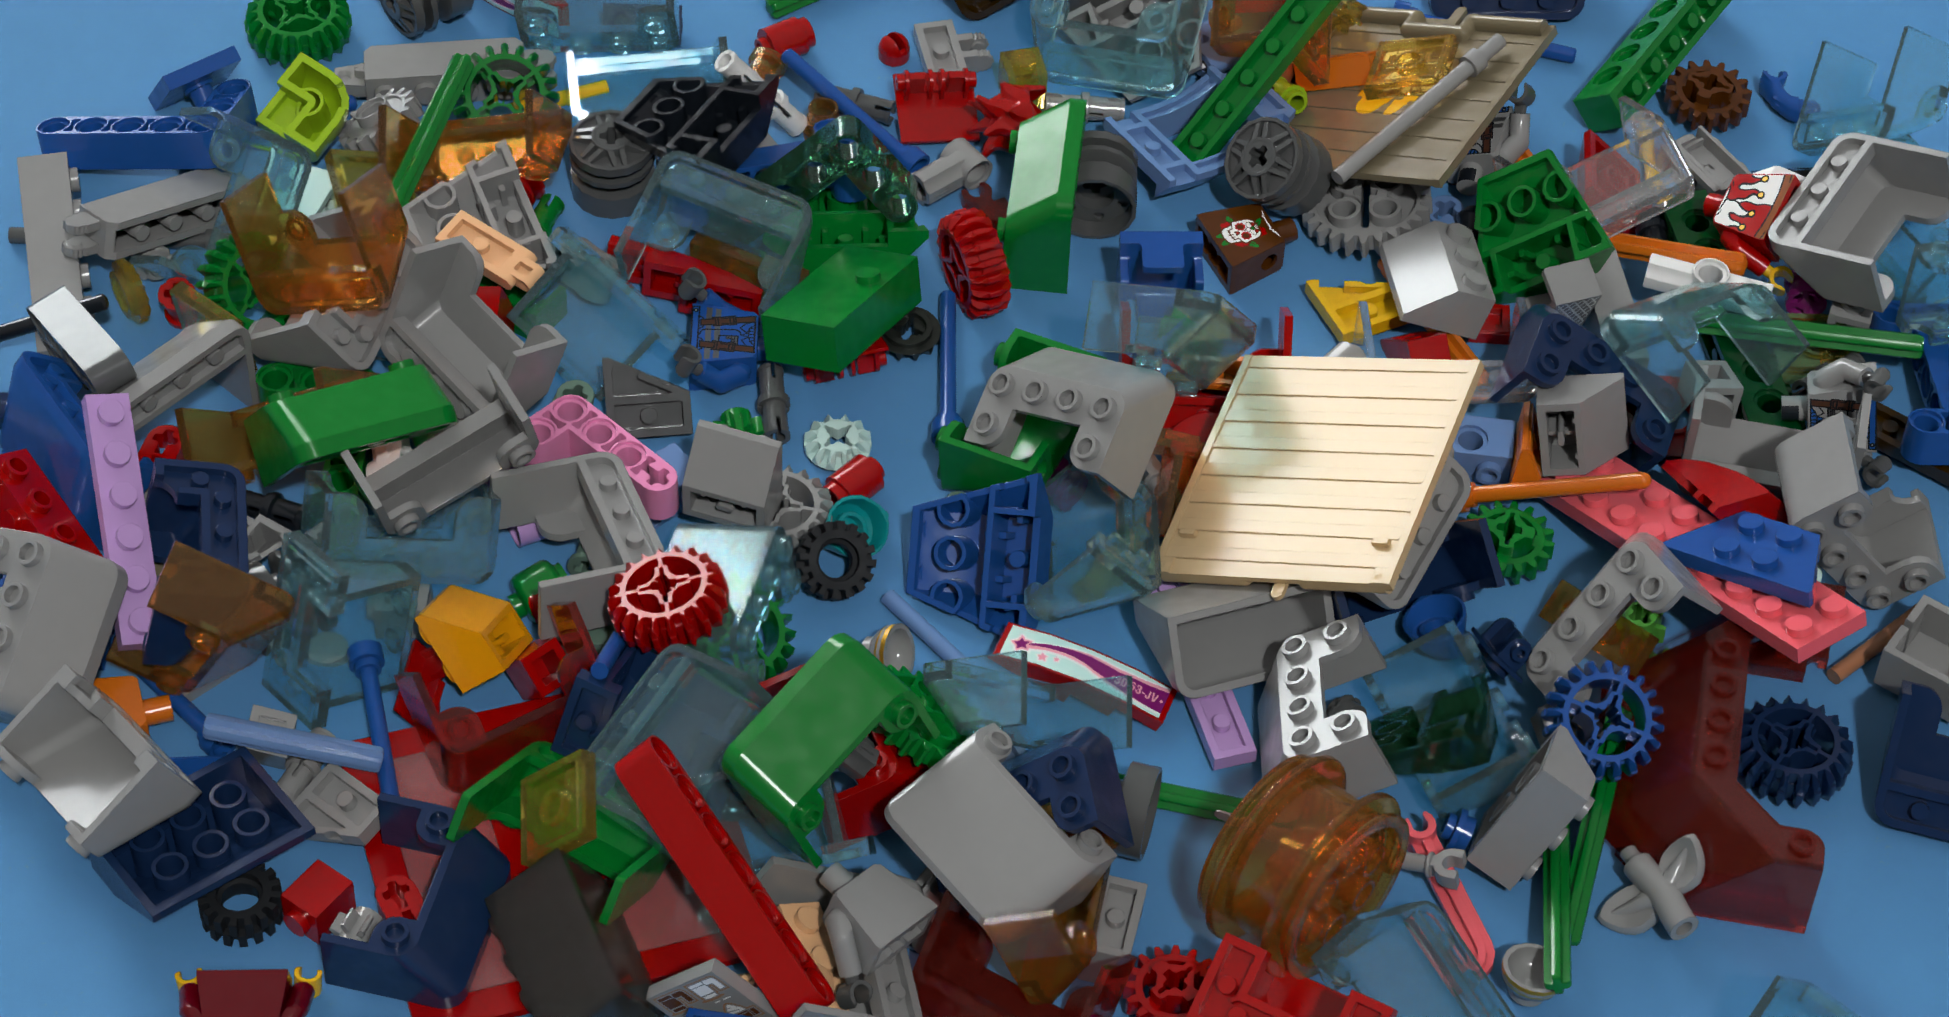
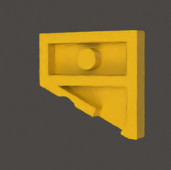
[1305,279,1409,343]

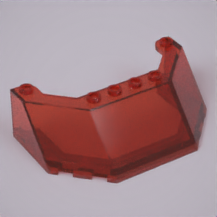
[1598,582,1846,934]

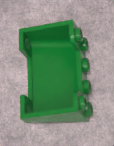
[935,328,1107,492]

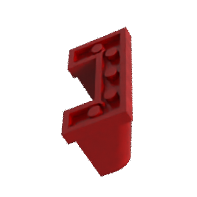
[1186,932,1398,1017]

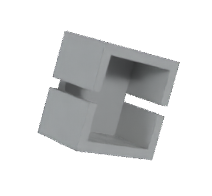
[1874,594,1949,722]

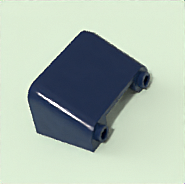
[142,458,249,666]

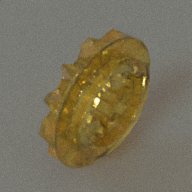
[109,258,151,324]

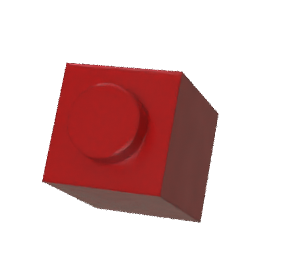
[506,636,577,700]
[281,859,356,945]

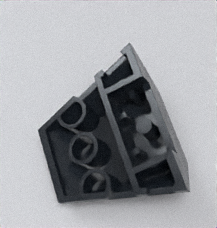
[613,74,780,180]

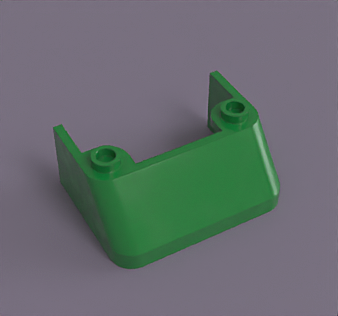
[997,98,1087,294]
[243,359,459,487]
[722,633,941,869]

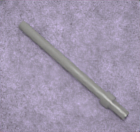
[1331,33,1506,185]

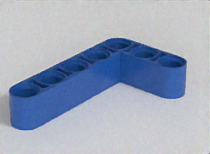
[36,79,258,170]

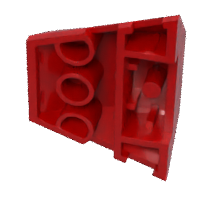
[1661,459,1788,524]

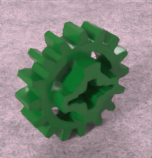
[1467,500,1555,585]

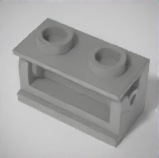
[1659,125,1752,195]

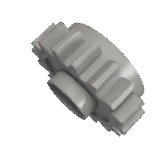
[338,87,424,161]

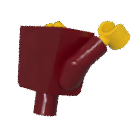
[174,967,322,1017]

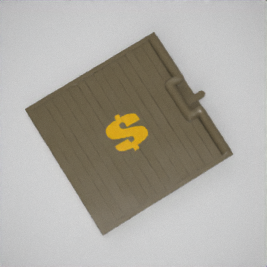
[1289,5,1558,188]

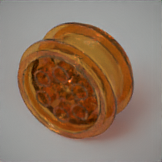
[1197,754,1409,979]

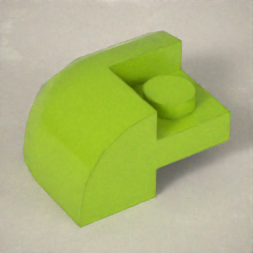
[255,52,349,162]

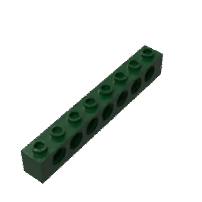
[1657,189,1806,430]

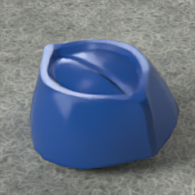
[1402,593,1467,656]

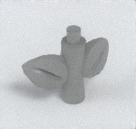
[1596,833,1705,940]

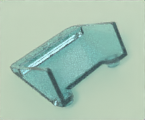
[568,643,774,859]
[1311,901,1515,1017]

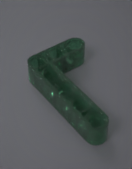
[702,115,918,259]

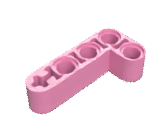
[523,394,679,520]

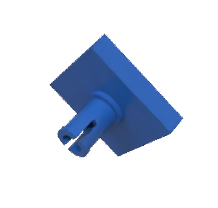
[148,45,241,112]

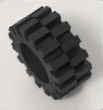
[792,520,877,601]
[197,863,283,947]

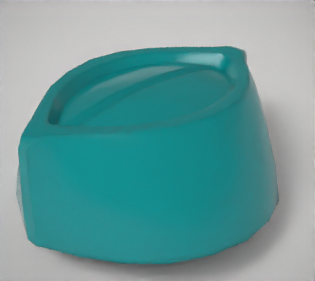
[823,495,889,558]

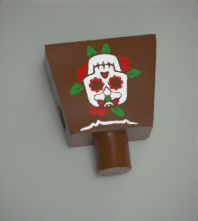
[1195,204,1298,295]

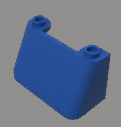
[0,351,154,550]

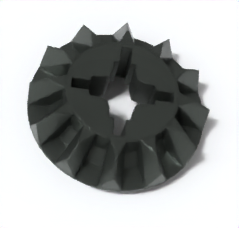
[882,307,941,361]

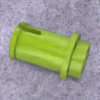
[1272,76,1308,115]

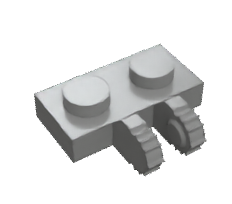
[913,19,994,73]

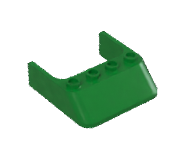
[446,741,672,926]

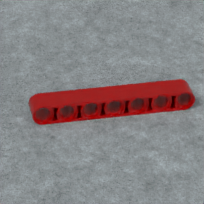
[615,735,835,1017]

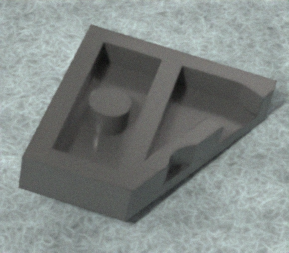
[602,357,693,438]

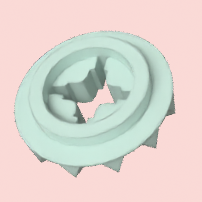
[804,414,872,471]

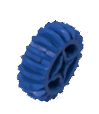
[1541,660,1665,783]

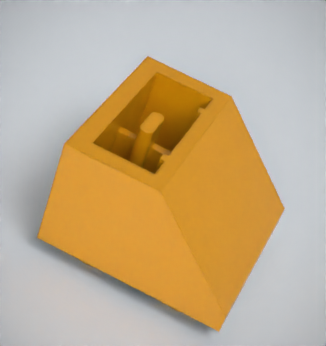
[414,584,533,694]

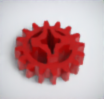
[1123,945,1212,1017]

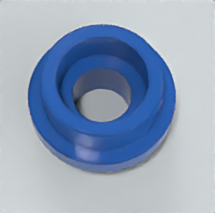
[1439,807,1477,850]

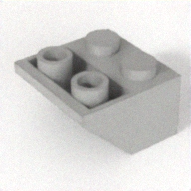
[1536,373,1629,477]
[682,419,783,536]

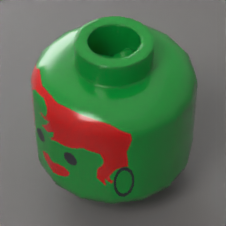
[507,560,567,625]

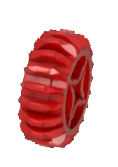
[936,207,1012,320]
[607,545,730,656]

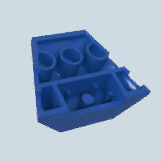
[906,473,1053,636]

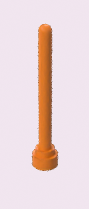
[1460,472,1652,513]

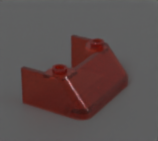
[393,601,598,793]
[912,888,1137,1017]

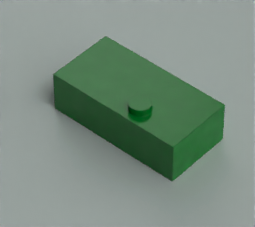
[761,245,922,373]

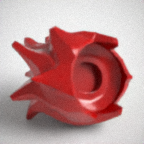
[968,81,1047,158]

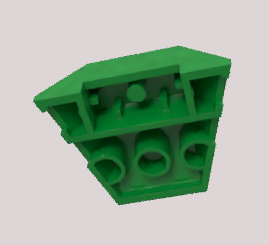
[1474,149,1615,304]
[764,176,929,277]

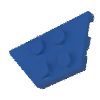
[1663,511,1821,608]

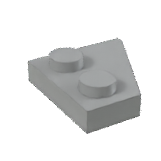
[293,763,381,846]

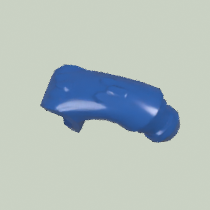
[1759,70,1819,123]

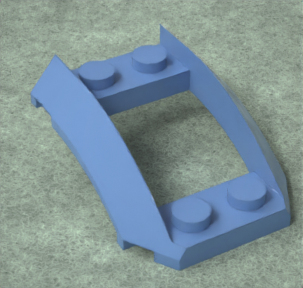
[1103,65,1296,197]

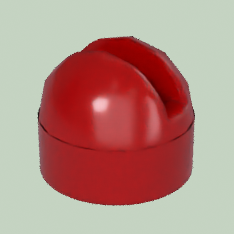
[878,32,910,67]

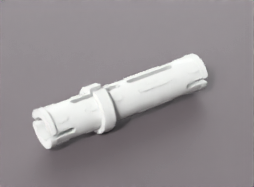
[714,49,808,137]

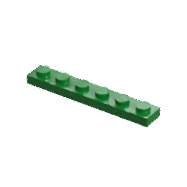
[1173,0,1342,162]

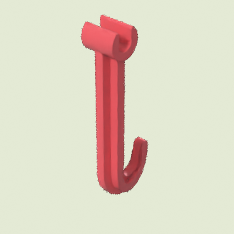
[1404,811,1495,986]

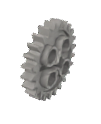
[1302,178,1433,258]

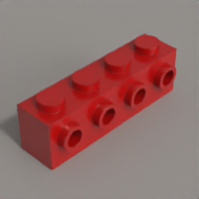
[0,448,103,557]

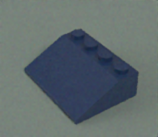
[89,746,316,923]

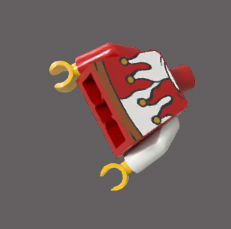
[1703,166,1806,296]

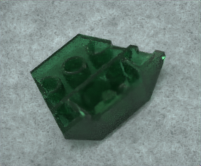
[1370,672,1499,774]

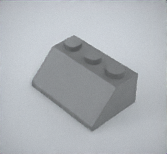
[1378,220,1496,340]
[1466,724,1596,890]

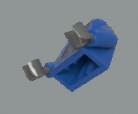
[673,267,773,394]

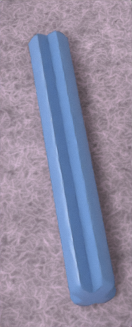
[202,713,384,773]

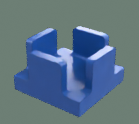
[1115,231,1204,324]

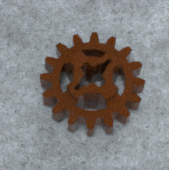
[1664,60,1752,133]

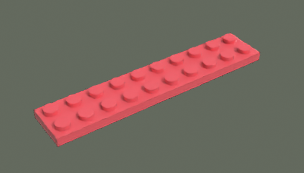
[1541,457,1867,664]

